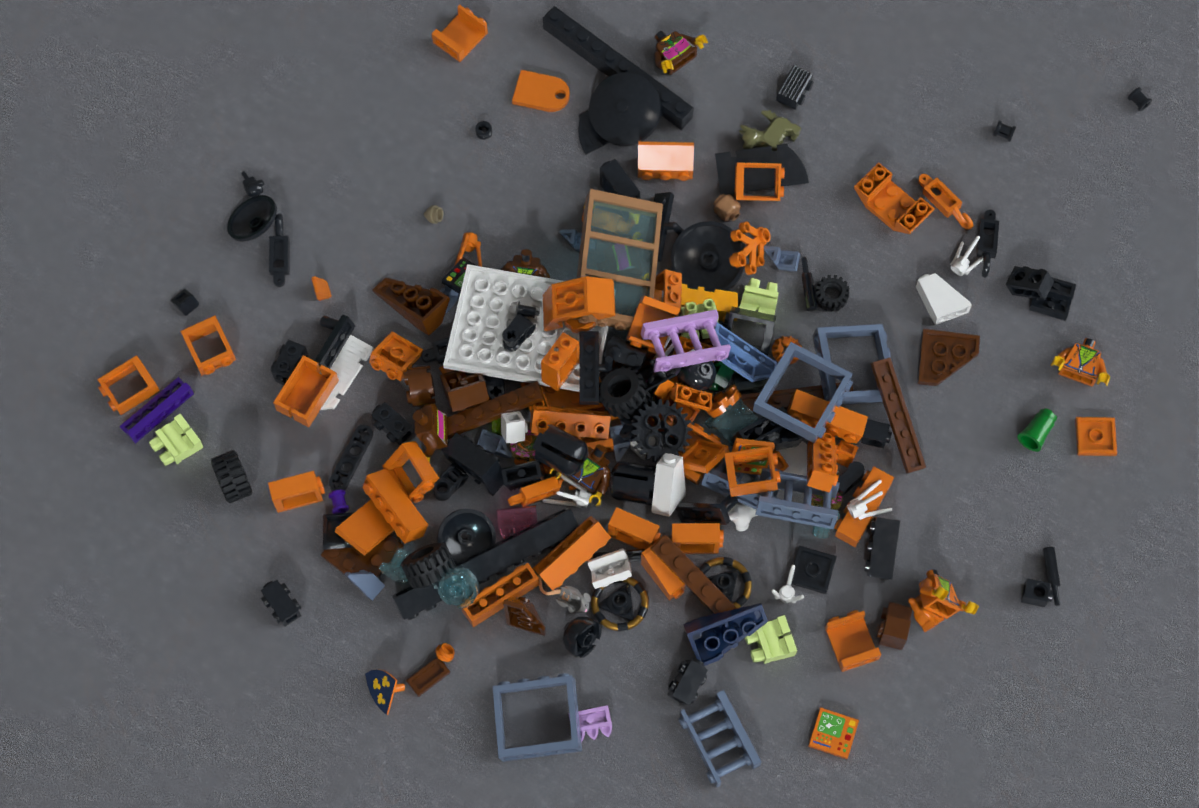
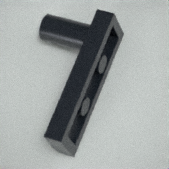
[314,314,356,369]
[676,495,738,525]

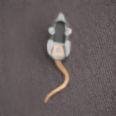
[538,576,591,613]

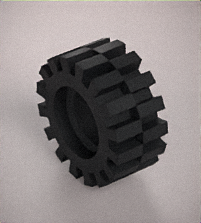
[815,275,850,312]

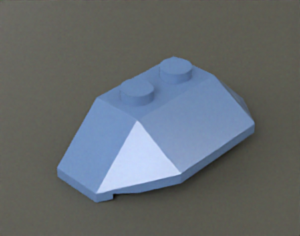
[714,322,778,382]

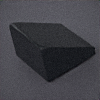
[170,289,199,316]

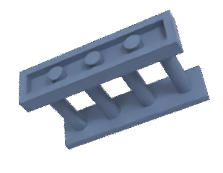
[701,447,785,509]
[755,468,840,529]
[678,690,761,787]

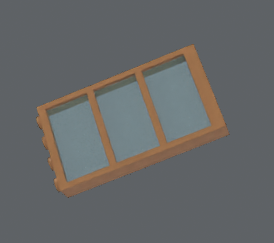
[573,189,663,331]

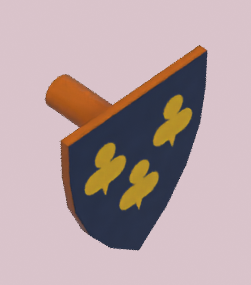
[365,669,405,715]

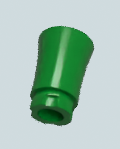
[1017,408,1057,452]

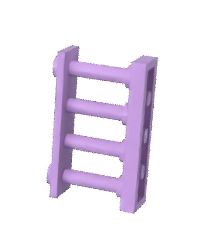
[641,310,731,372]

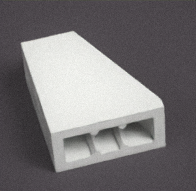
[916,273,972,325]
[651,453,686,517]

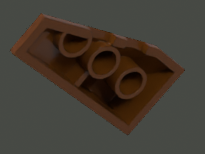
[372,278,450,336]
[503,597,546,636]

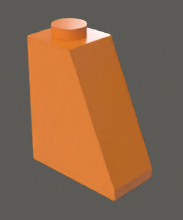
[641,543,686,601]

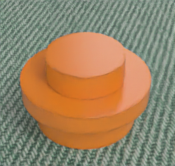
[435,643,455,662]

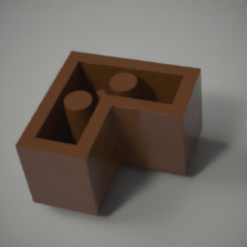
[440,370,489,412]
[877,602,912,650]

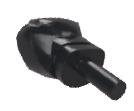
[241,171,265,197]

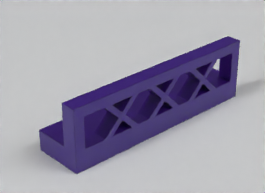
[120,377,194,444]

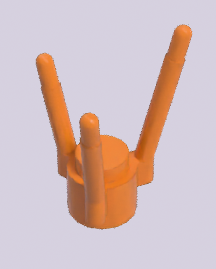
[454,232,482,267]

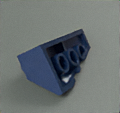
[683,603,768,666]

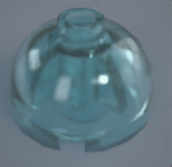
[438,567,479,608]

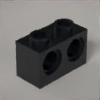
[1006,266,1054,300]

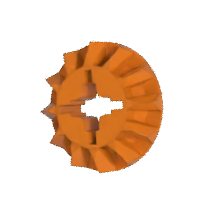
[772,336,802,365]

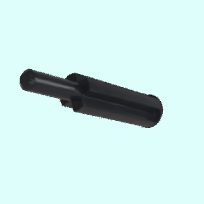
[801,257,818,311]
[1043,547,1061,606]

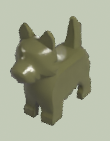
[739,110,801,152]

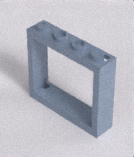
[812,324,891,405]
[753,342,853,443]
[493,673,582,762]

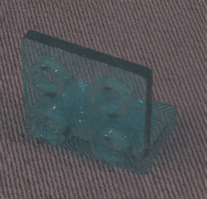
[704,399,759,447]

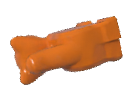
[908,594,945,633]

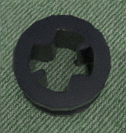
[475,121,492,140]

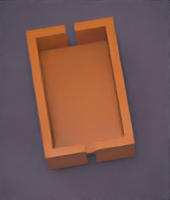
[273,355,339,428]

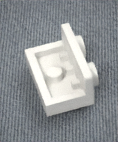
[588,548,632,589]

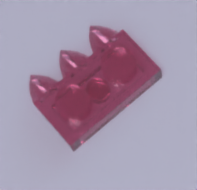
[497,505,537,539]

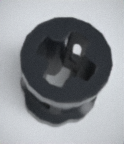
[1128,87,1152,112]
[993,120,1016,142]

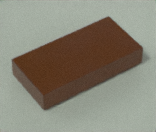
[406,657,450,697]

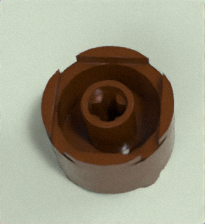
[403,365,436,407]

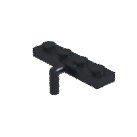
[642,192,684,263]
[579,331,613,405]

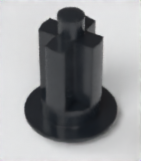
[515,301,540,318]

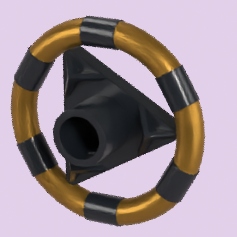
[697,557,752,608]
[591,577,649,631]

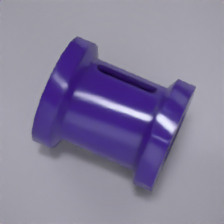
[328,489,349,514]

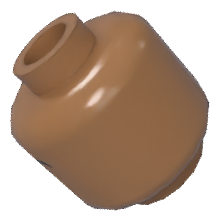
[713,194,741,222]

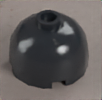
[677,361,716,391]
[563,617,602,658]

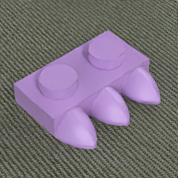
[568,705,612,742]

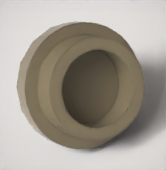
[423,205,443,224]

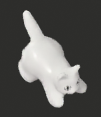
[728,503,758,532]

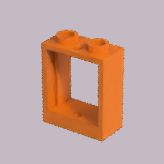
[735,163,785,201]
[642,269,682,309]
[181,316,236,376]
[541,332,580,391]
[97,355,160,415]
[382,441,439,503]
[724,446,781,497]
[268,471,325,513]
[608,507,661,550]
[671,523,724,554]

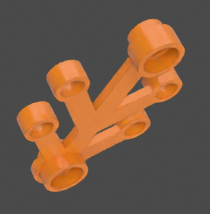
[729,222,771,275]

